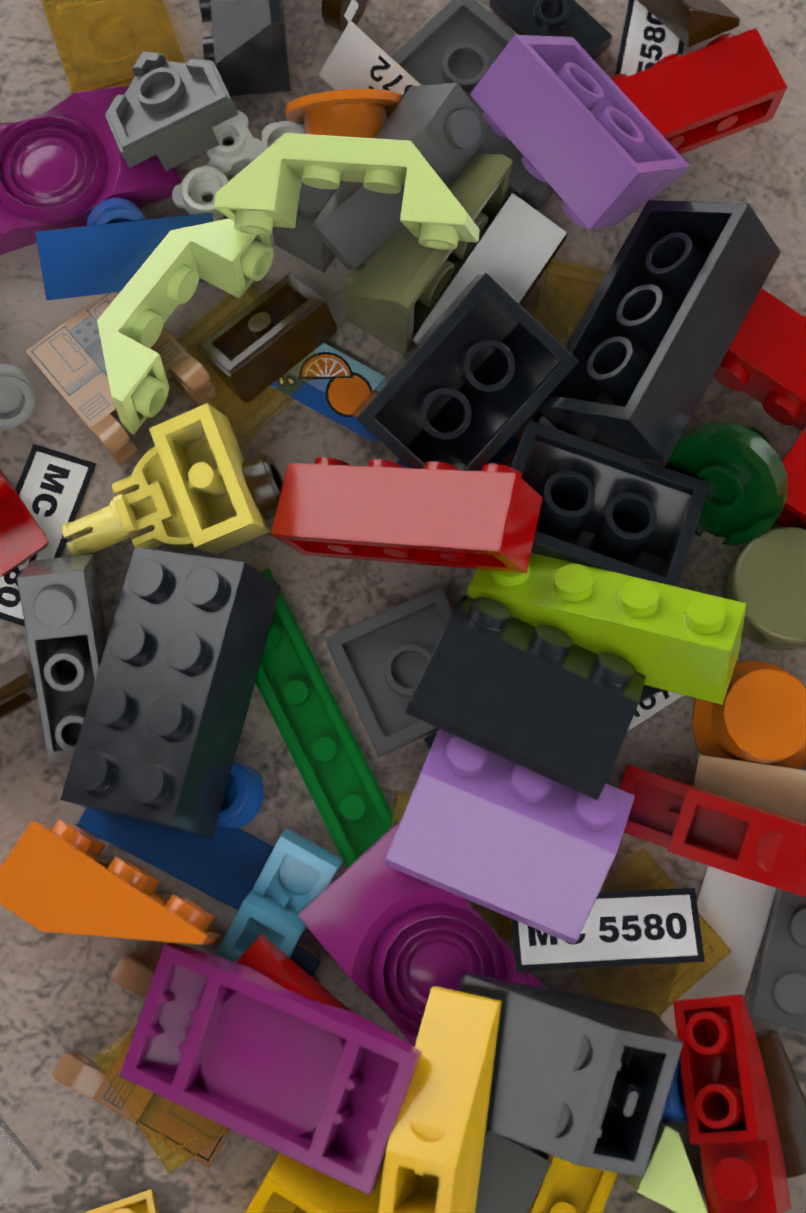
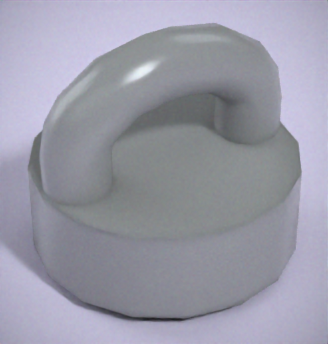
[0,364,37,429]

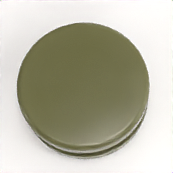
[724,527,806,651]

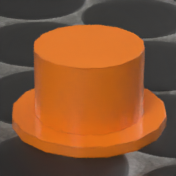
[285,89,403,138]
[690,660,806,769]

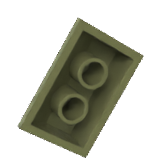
[342,154,513,356]

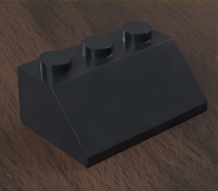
[199,0,291,96]
[352,273,579,471]
[511,419,710,587]
[405,595,646,801]

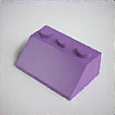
[470,35,691,230]
[383,728,635,945]

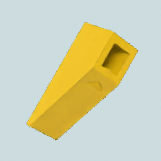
[378,986,501,1213]

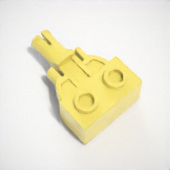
[62,403,271,556]

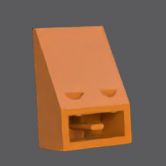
[0,819,223,945]

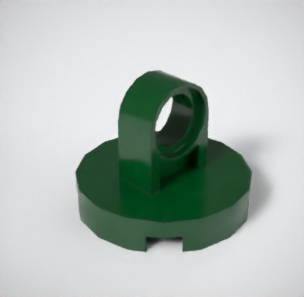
[665,421,789,546]

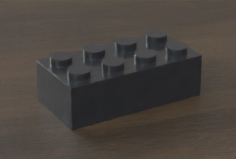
[537,200,781,463]
[60,547,281,839]

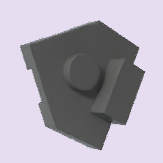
[105,51,238,171]

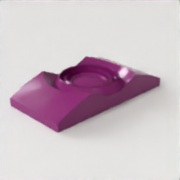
[0,86,182,255]
[298,823,547,1047]
[119,942,422,1195]

